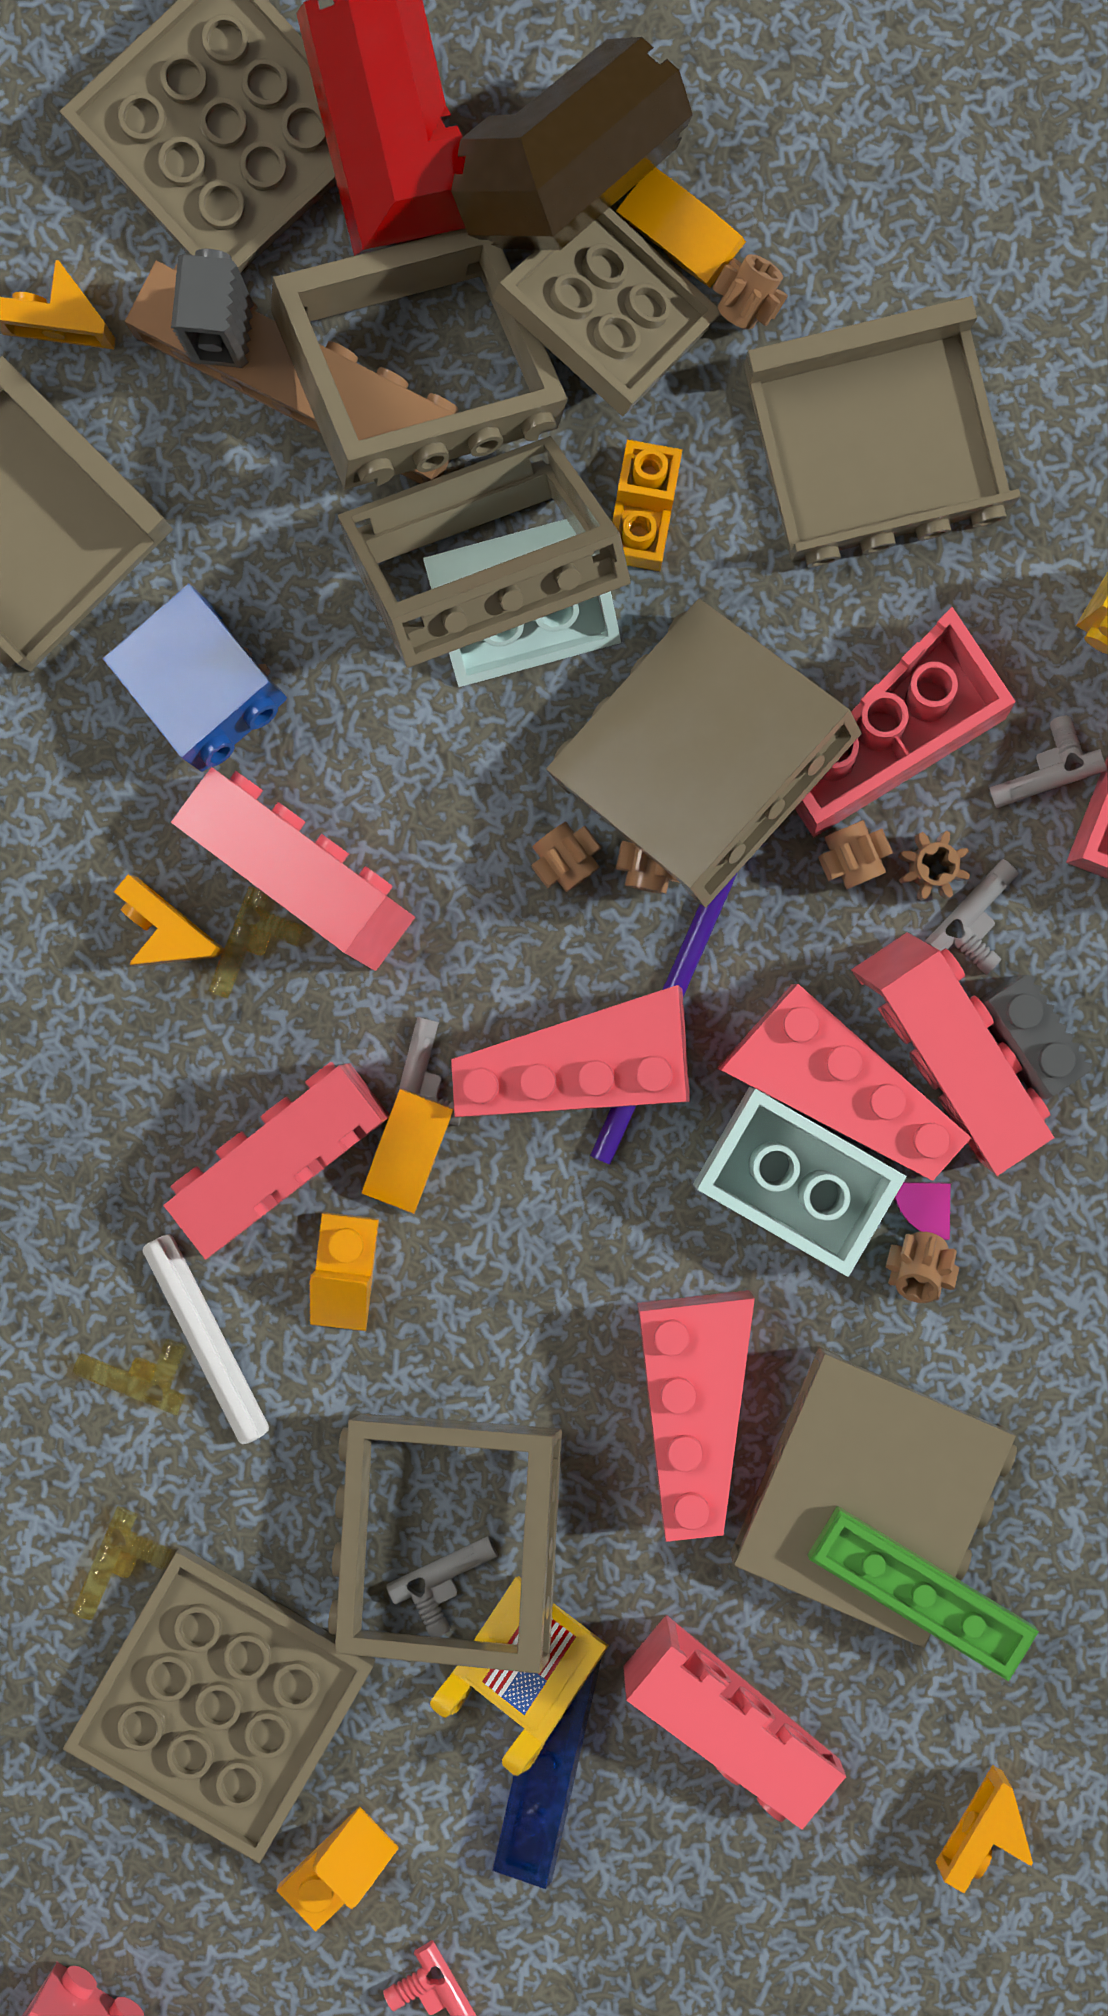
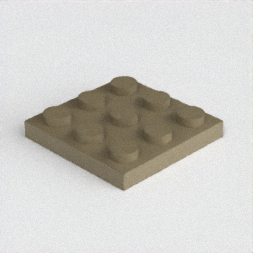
[492,208,721,417]

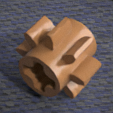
[712,254,788,329]
[818,820,893,889]
[531,822,601,893]
[898,831,970,900]
[616,841,680,894]
[885,1232,959,1303]

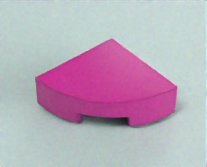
[894,1182,951,1240]

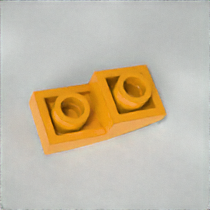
[616,167,746,288]
[612,439,683,572]
[362,1088,454,1214]

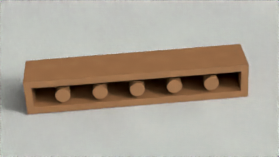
[125,260,459,484]

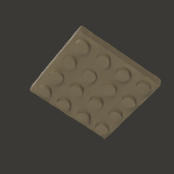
[59,0,337,273]
[63,1546,376,1864]

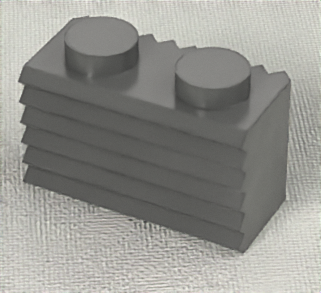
[171,249,254,368]
[979,975,1093,1100]

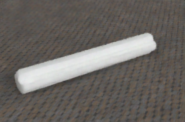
[143,1234,269,1444]

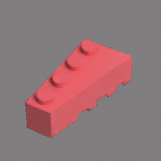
[795,607,1016,838]
[851,932,1054,1176]
[163,1061,390,1260]
[637,1290,755,1542]
[623,1615,846,1830]

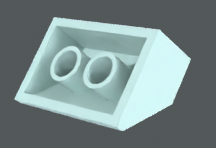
[423,519,621,687]

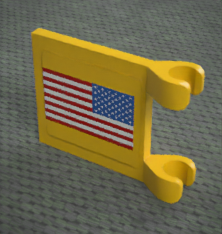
[430,1576,609,1776]

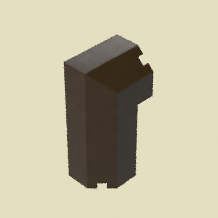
[451,37,693,250]

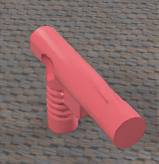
[383,1940,477,2016]

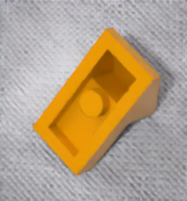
[0,260,116,350]
[114,874,224,966]
[310,1212,379,1331]
[936,1765,1033,1893]
[276,1806,399,1932]

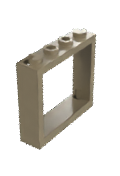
[271,229,567,490]
[337,436,631,668]
[328,1414,562,1674]

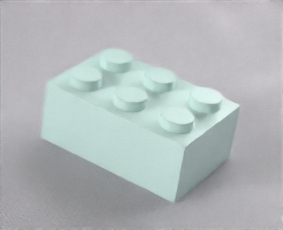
[693,1086,907,1277]

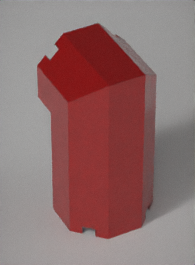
[296,0,466,256]

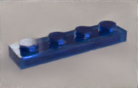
[492,1660,601,1889]

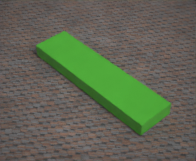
[807,1506,1039,1681]

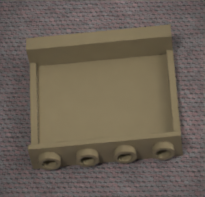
[744,296,1021,567]
[0,356,173,672]
[546,598,862,908]
[730,1346,1017,1648]

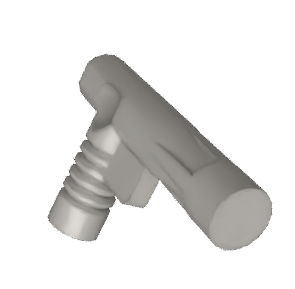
[990,715,1107,808]
[925,859,1019,975]
[396,1017,461,1126]
[386,1536,498,1637]

